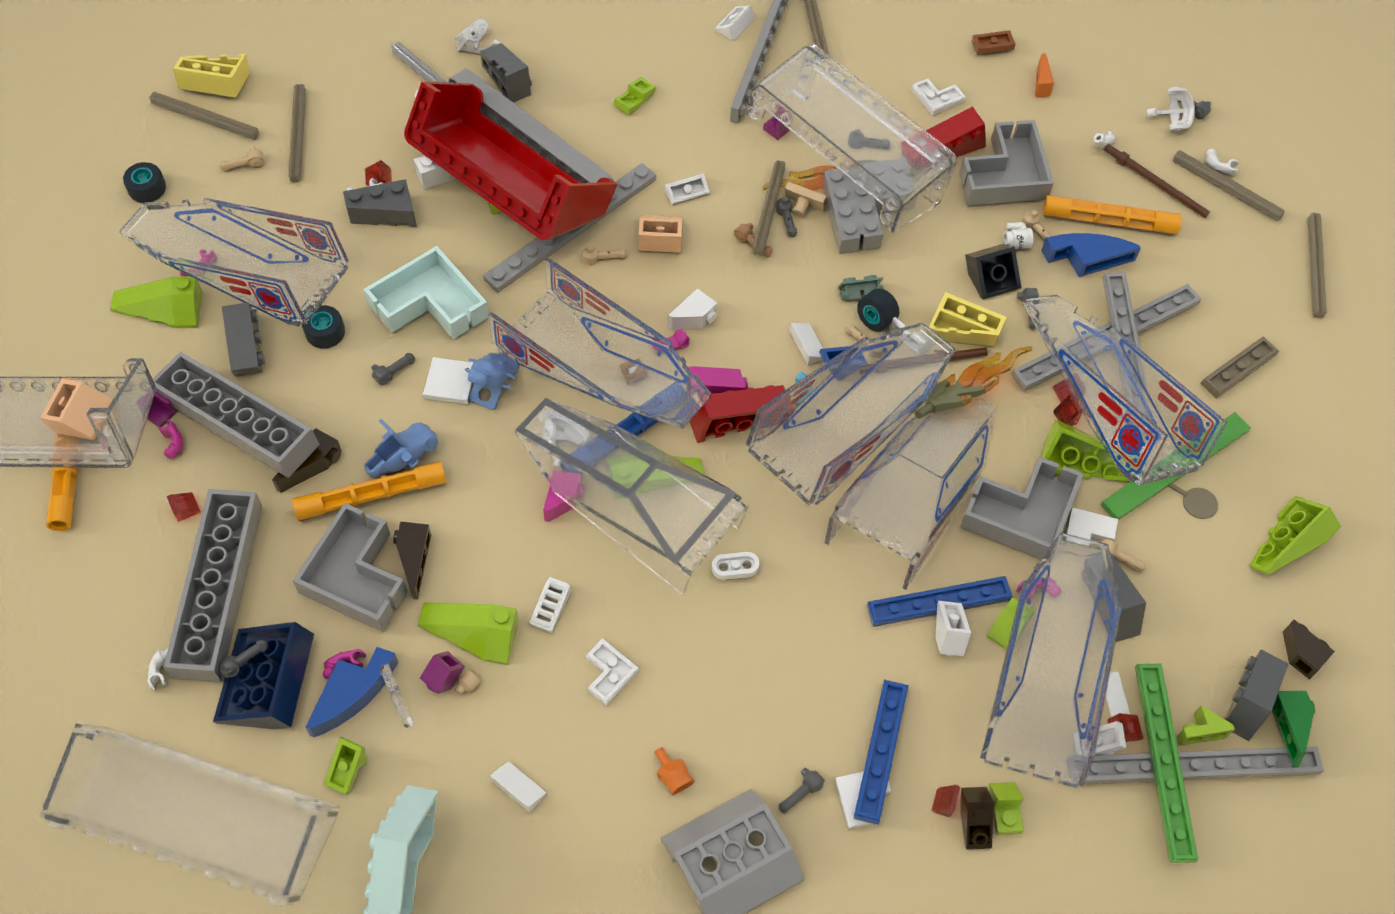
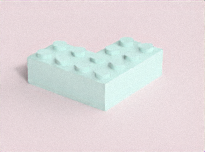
[363,246,489,339]
[363,785,438,914]

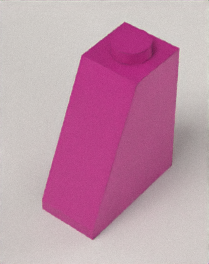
[687,366,748,410]

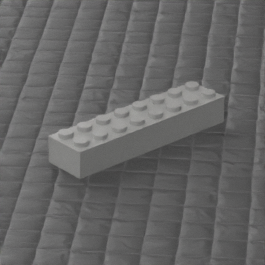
[148,351,320,478]
[164,489,262,682]

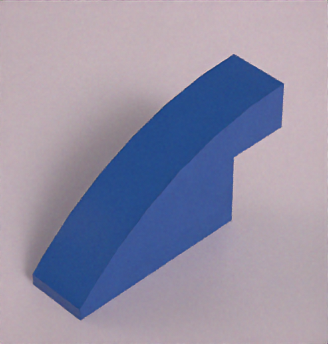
[1041,233,1141,277]
[305,647,398,737]

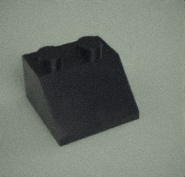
[965,244,1022,299]

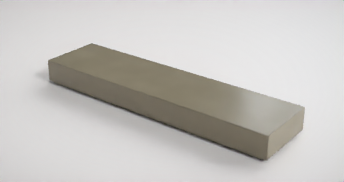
[1201,336,1279,399]

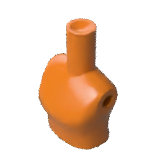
[654,747,694,795]

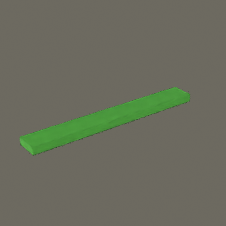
[1101,412,1251,520]
[1135,663,1198,863]

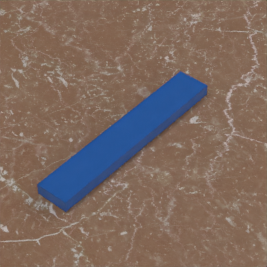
[867,576,1013,627]
[853,680,909,825]

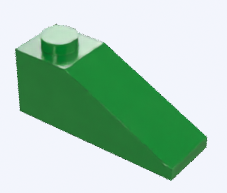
[1272,691,1315,768]

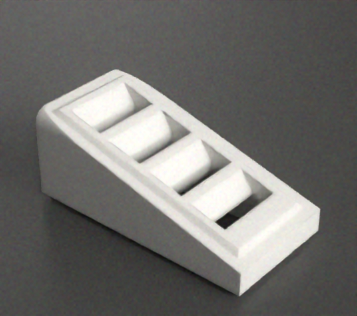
[529,577,571,633]

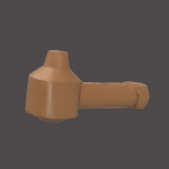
[734,223,772,257]

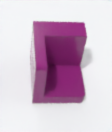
[763,103,793,140]
[134,387,177,427]

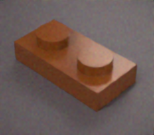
[972,30,1016,55]

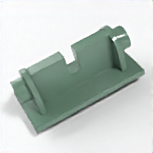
[837,275,884,301]

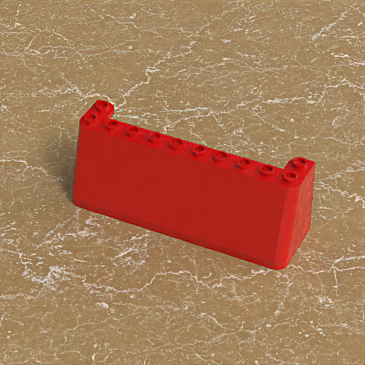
[404,81,618,240]

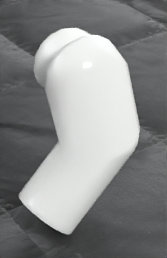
[1093,131,1115,149]

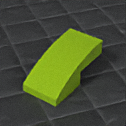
[614,77,656,115]

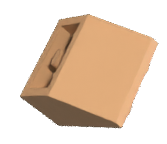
[638,214,683,253]
[40,379,115,440]

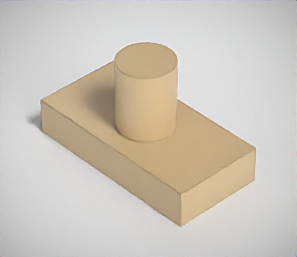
[785,182,827,217]

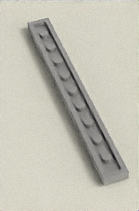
[730,0,788,123]
[483,163,656,293]
[1011,284,1201,391]
[1066,746,1324,784]

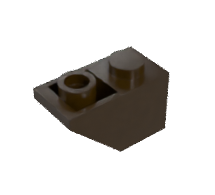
[1283,619,1335,680]
[960,787,994,850]

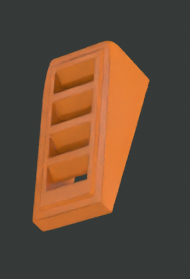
[1035,53,1054,97]

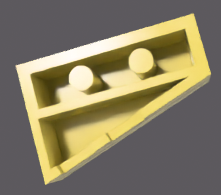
[173,54,250,98]
[926,292,1007,346]

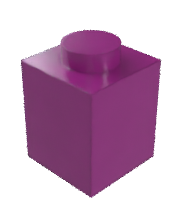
[420,651,465,694]

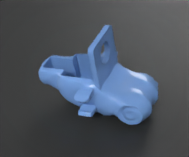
[465,353,519,410]
[364,419,438,479]

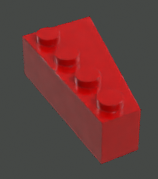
[900,106,986,172]
[689,385,792,443]

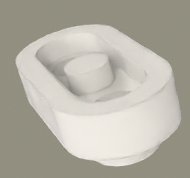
[712,552,759,580]

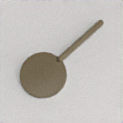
[1147,470,1218,519]

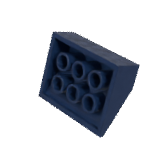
[213,622,314,729]

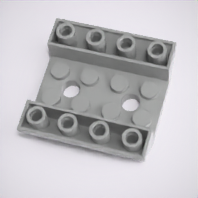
[660,789,804,914]

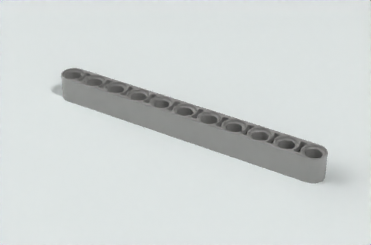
[449,68,614,183]

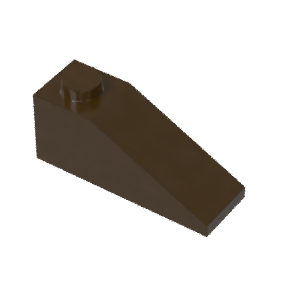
[272,428,342,493]
[393,521,432,599]

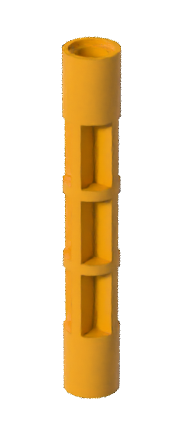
[1043,195,1182,235]
[46,433,81,531]
[292,461,446,521]

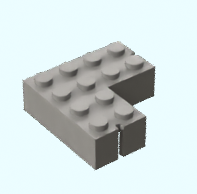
[959,120,1054,206]
[822,159,915,254]
[960,457,1084,562]
[293,503,408,632]

